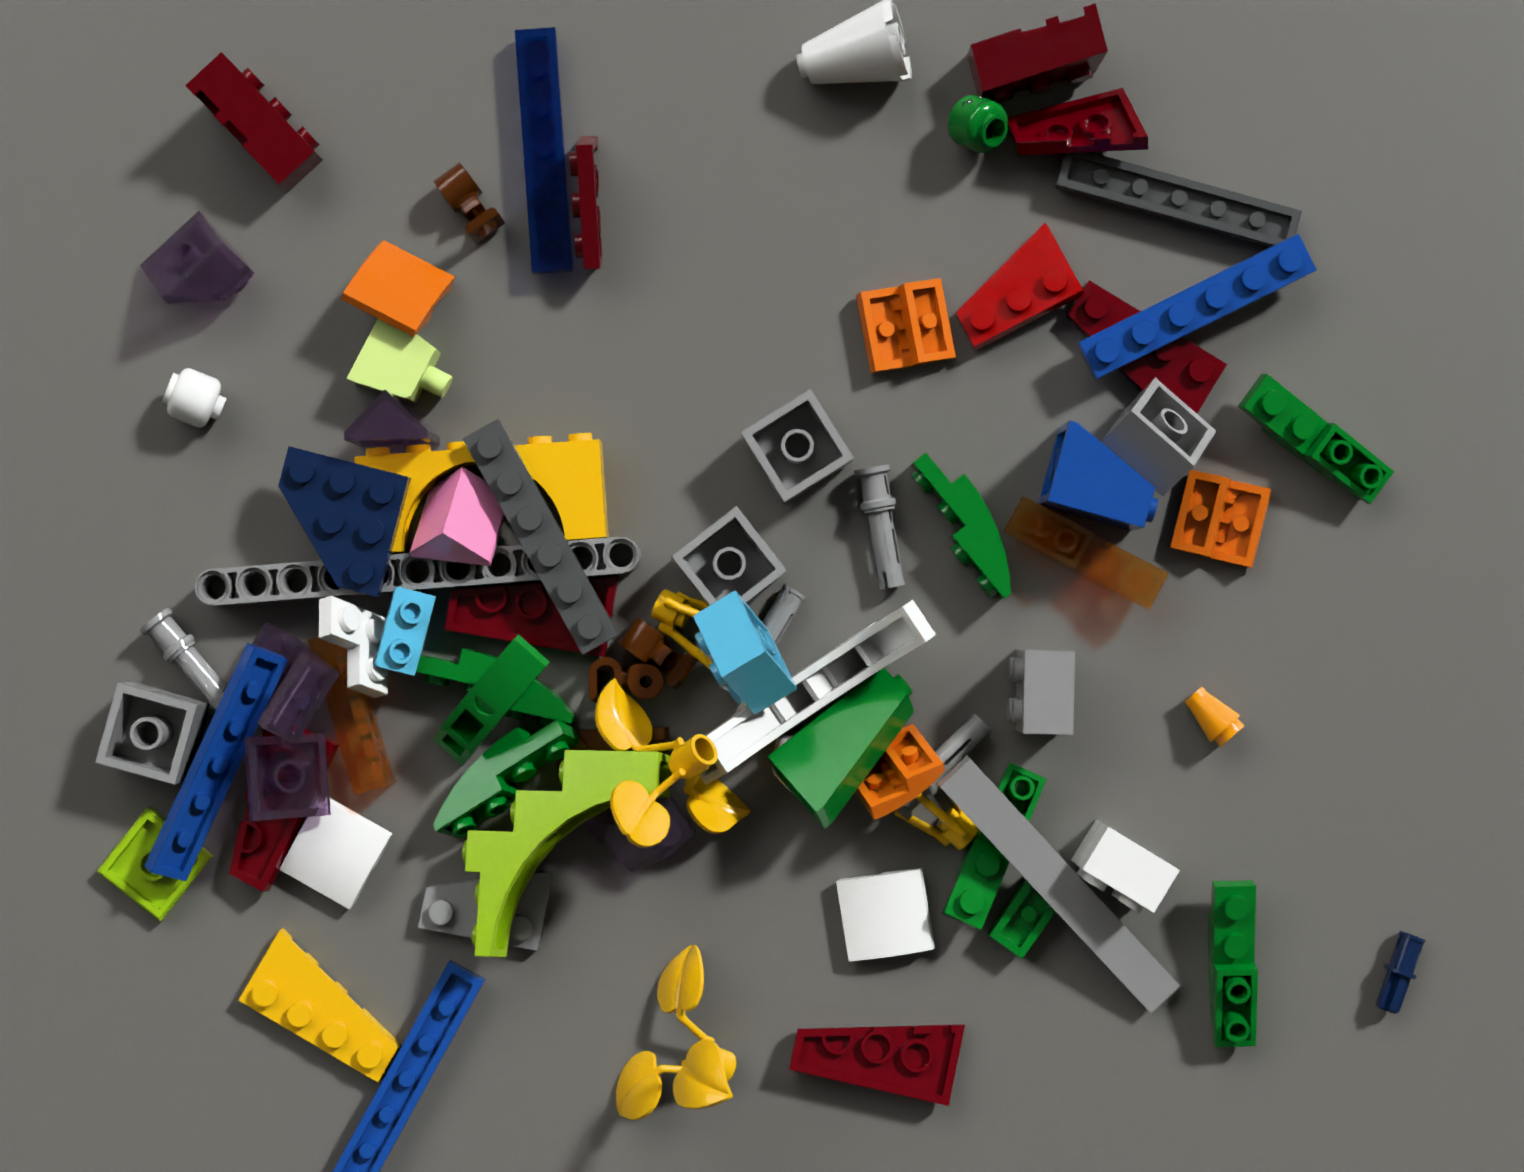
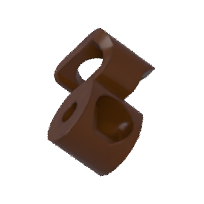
[433,162,505,244]
[618,617,698,689]
[588,656,664,703]

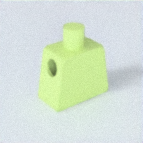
[347,319,453,403]

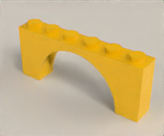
[354,433,609,554]

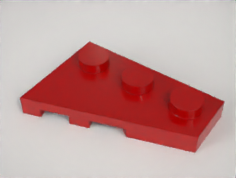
[956,222,1084,351]

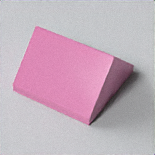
[410,467,505,566]

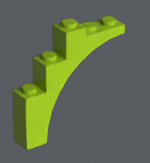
[462,750,671,957]

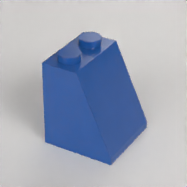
[1037,421,1158,531]

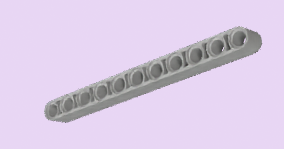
[194,537,642,606]

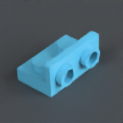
[375,587,436,676]

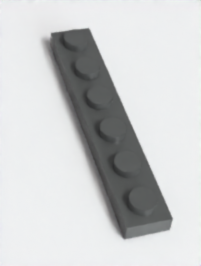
[1055,152,1302,247]
[462,419,619,655]

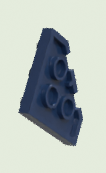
[278,446,411,597]

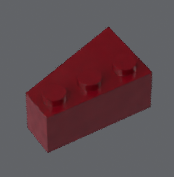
[967,3,1108,103]
[185,52,323,192]

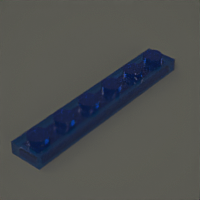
[515,27,574,275]

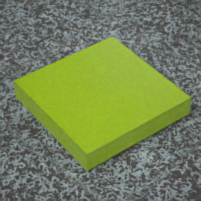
[97,806,214,921]

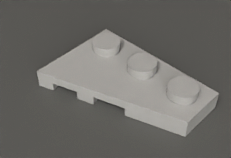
[418,869,555,951]

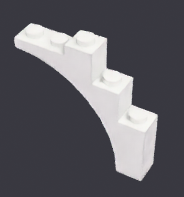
[700,600,936,785]

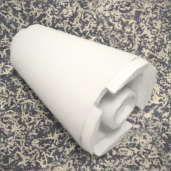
[796,0,912,84]

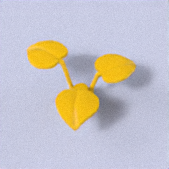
[595,678,751,848]
[616,945,736,1121]

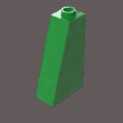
[767,668,914,829]

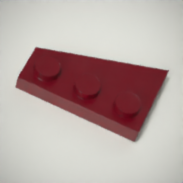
[1007,88,1148,155]
[569,136,602,269]

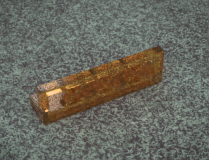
[308,637,396,795]

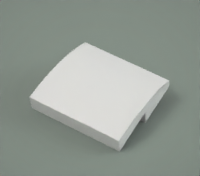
[279,794,393,910]
[836,868,935,962]

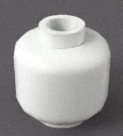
[161,368,226,428]

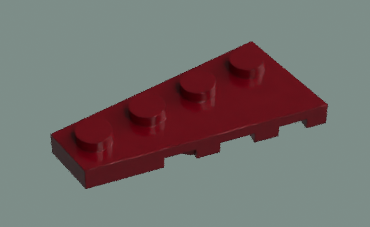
[1066,280,1227,413]
[444,577,619,657]
[229,709,339,892]
[788,1024,965,1106]

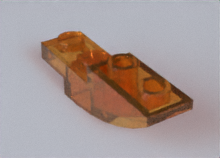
[1003,496,1169,611]

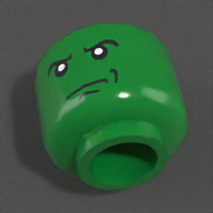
[947,95,1008,153]

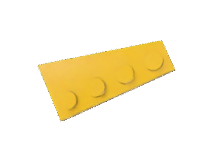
[238,928,401,1083]

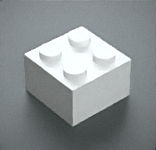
[1071,819,1180,913]

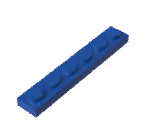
[1077,234,1317,380]
[144,643,288,881]
[333,959,486,1172]

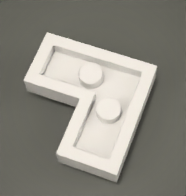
[319,595,388,698]

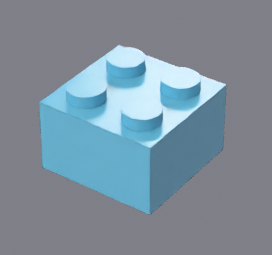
[693,590,797,714]

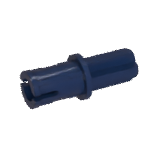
[1376,931,1426,1014]

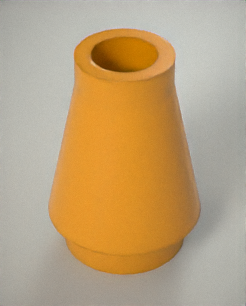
[1184,687,1245,747]

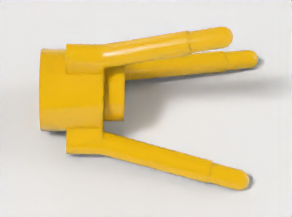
[651,589,713,671]
[894,793,979,851]

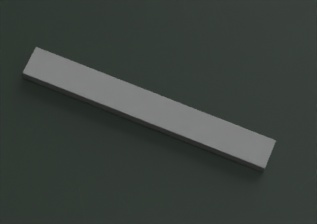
[937,756,1180,1013]

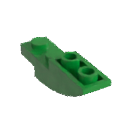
[1237,374,1395,504]
[911,452,1011,599]
[432,634,550,766]
[416,648,576,726]
[433,720,581,838]
[941,762,1047,931]
[1207,880,1258,1047]

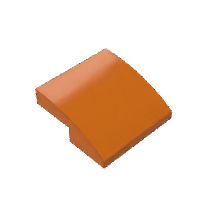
[341,240,455,337]
[856,278,956,374]
[1170,470,1272,569]
[855,724,945,820]

